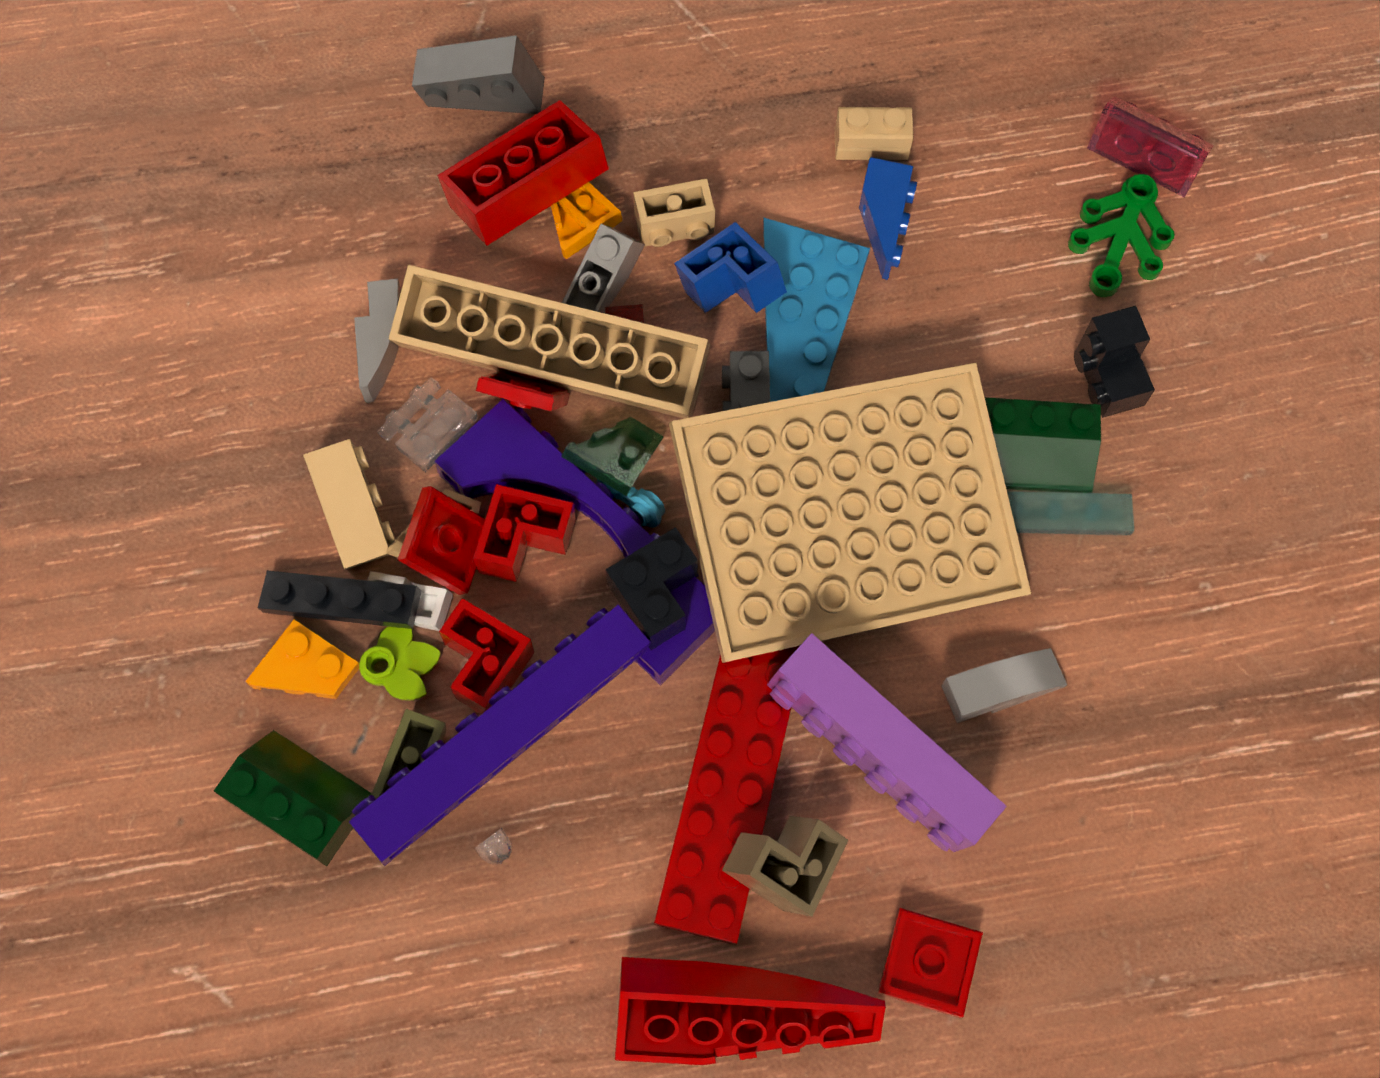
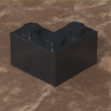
[1074,305,1155,418]
[606,527,698,650]

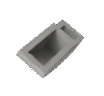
[354,279,401,403]
[941,648,1067,723]

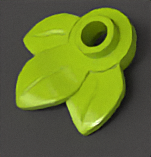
[359,627,441,700]

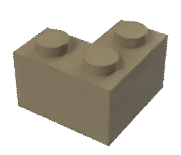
[722,816,848,917]

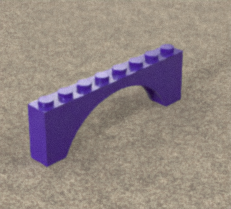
[434,399,715,686]

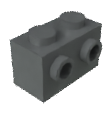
[722,351,770,411]

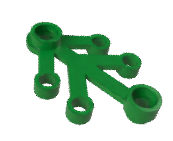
[1068,174,1175,298]

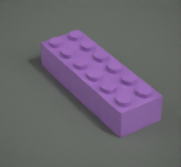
[767,633,1007,852]

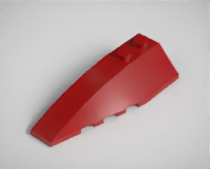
[615,957,886,1065]

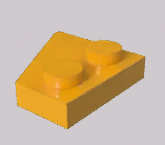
[551,182,622,259]
[245,619,359,699]

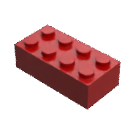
[437,100,609,246]

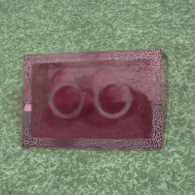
[1087,96,1214,198]

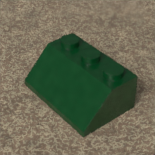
[985,397,1101,494]
[214,730,372,867]

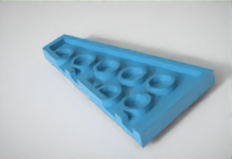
[763,218,870,402]

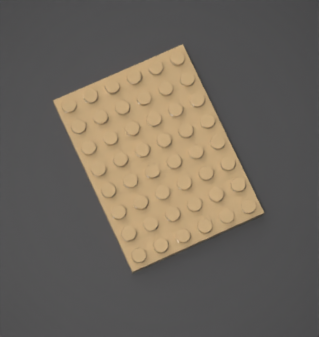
[669,363,1031,663]

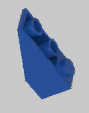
[859,157,917,280]

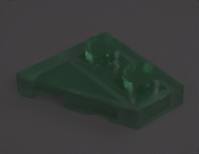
[561,417,664,496]

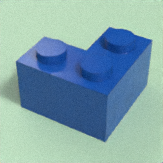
[674,222,787,313]

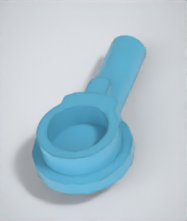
[597,472,665,528]

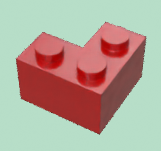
[473,484,576,582]
[439,598,535,714]

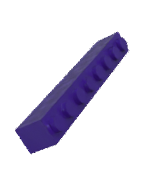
[349,605,651,867]

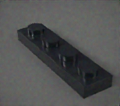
[257,570,422,629]

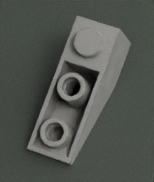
[562,224,645,313]

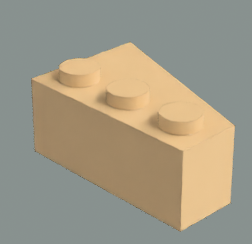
[303,439,395,569]

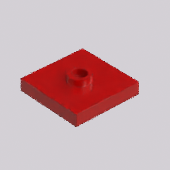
[476,372,570,411]
[397,486,485,595]
[878,908,983,1018]

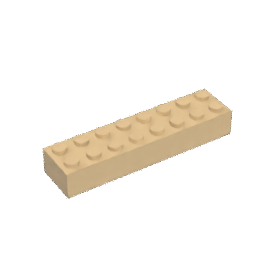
[388,265,711,419]

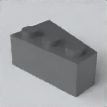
[412,35,545,114]

